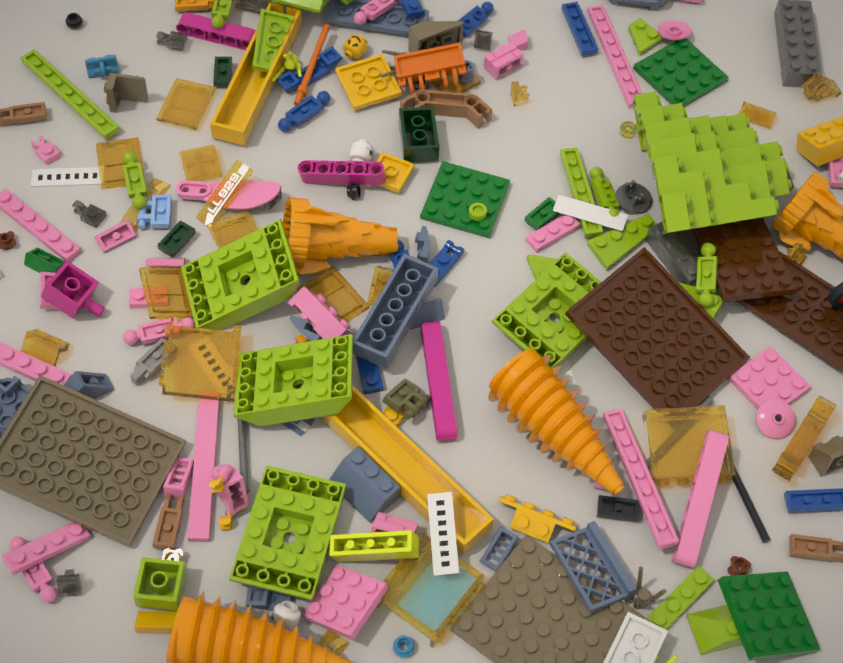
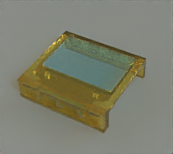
[376,532,485,648]

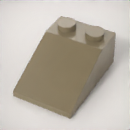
[408,21,464,53]

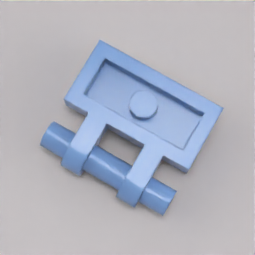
[137,195,172,230]

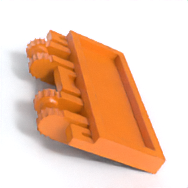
[394,42,467,94]

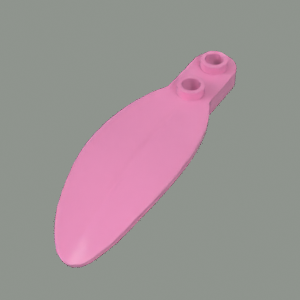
[176,180,281,210]

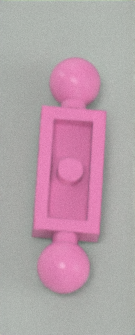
[354,0,399,25]
[123,317,196,345]
[9,537,57,603]

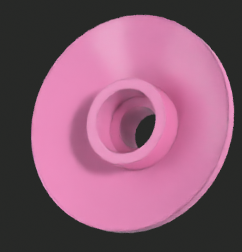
[658,21,691,41]
[756,399,795,439]

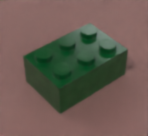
[398,107,439,162]

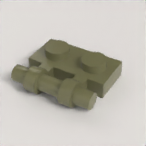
[382,378,431,420]

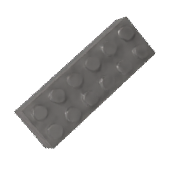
[774,0,822,88]

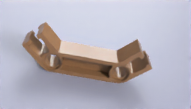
[400,90,492,129]

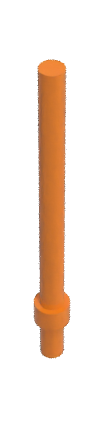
[293,24,330,106]

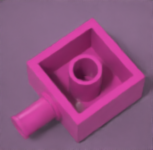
[41,260,105,319]

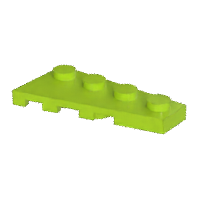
[252,8,294,73]
[587,213,656,271]

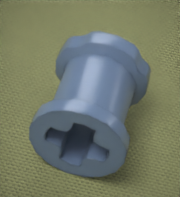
[458,60,475,84]

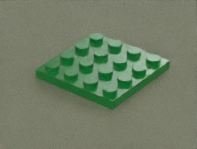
[633,38,729,107]
[420,161,510,238]
[717,571,821,661]

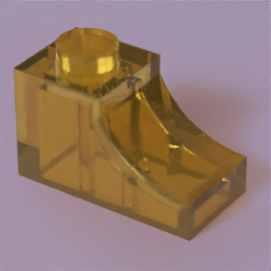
[801,72,842,102]
[367,266,394,305]

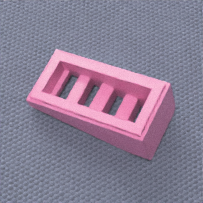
[163,457,194,499]

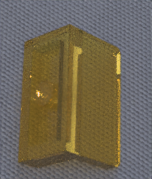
[21,329,70,367]

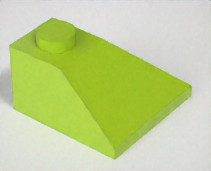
[686,605,742,655]

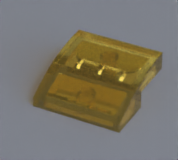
[179,144,223,181]

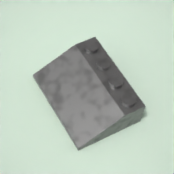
[645,222,703,287]

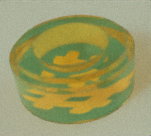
[619,121,637,138]

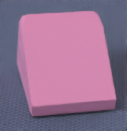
[508,30,528,50]

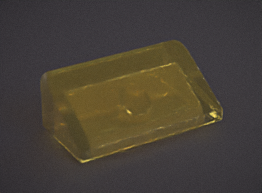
[739,102,777,129]

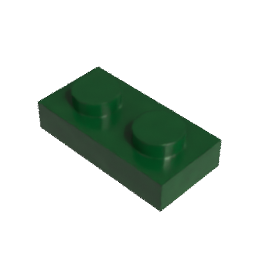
[213,57,232,87]
[157,220,196,257]

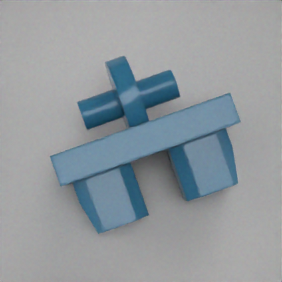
[85,54,119,78]

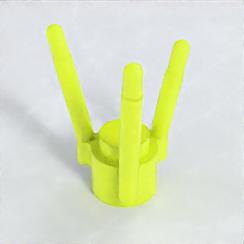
[272,51,302,82]

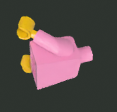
[209,464,250,529]

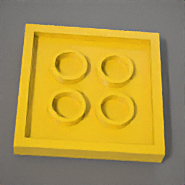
[335,54,402,111]

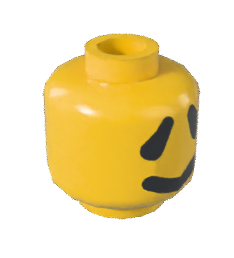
[343,34,368,60]

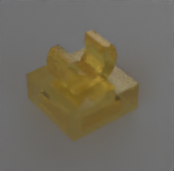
[510,81,529,106]
[786,243,807,265]

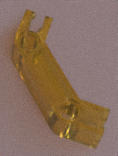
[771,395,837,481]

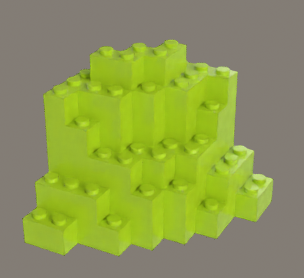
[632,91,792,234]

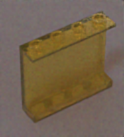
[159,318,242,402]
[642,405,735,487]

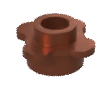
[0,231,16,250]
[727,556,751,575]

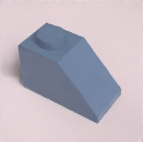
[63,371,114,399]

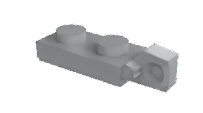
[130,338,178,386]

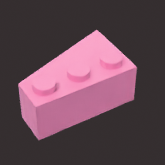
[288,286,353,339]

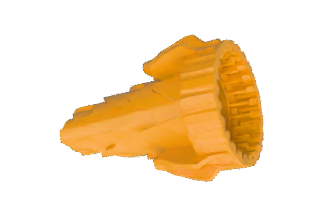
[772,171,843,260]
[282,197,398,275]

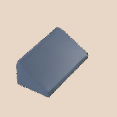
[410,298,445,330]

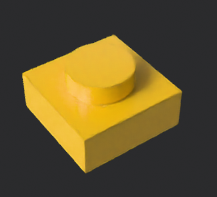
[382,406,405,427]

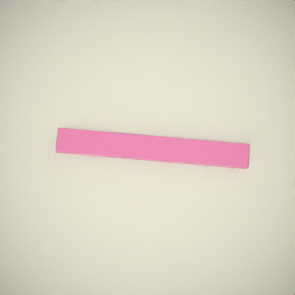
[587,5,642,108]
[188,392,220,541]
[603,409,679,550]

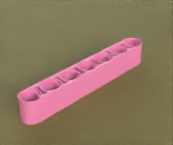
[672,429,729,568]

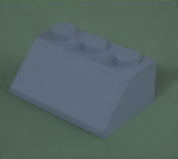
[329,446,400,523]

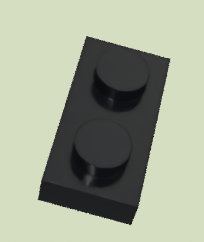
[597,495,639,522]

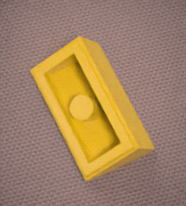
[134,611,177,634]

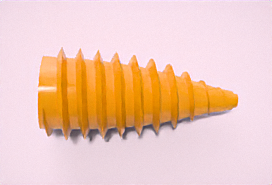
[488,348,625,496]
[166,591,351,663]

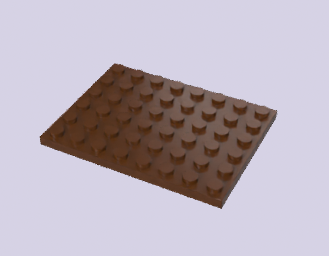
[565,247,750,428]

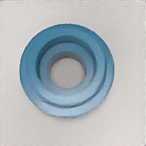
[393,636,415,658]

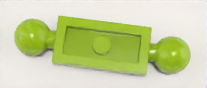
[211,0,233,29]
[122,151,147,210]
[589,167,620,217]
[696,243,718,307]

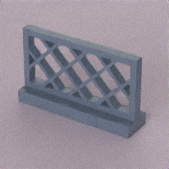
[550,521,637,613]

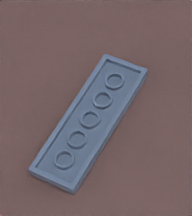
[325,0,429,37]

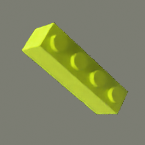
[330,530,419,562]

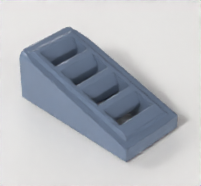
[479,526,519,572]

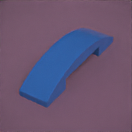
[276,46,342,92]

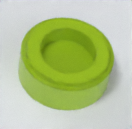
[469,203,487,221]

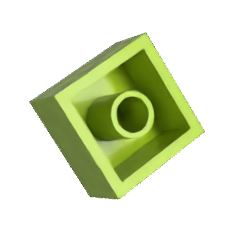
[133,557,187,611]

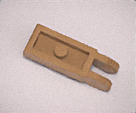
[0,102,47,127]
[153,494,185,550]
[789,534,843,563]

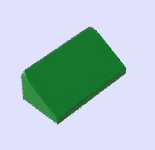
[24,247,66,273]

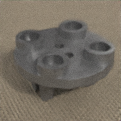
[615,180,651,215]

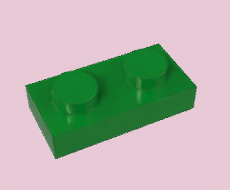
[524,197,559,231]

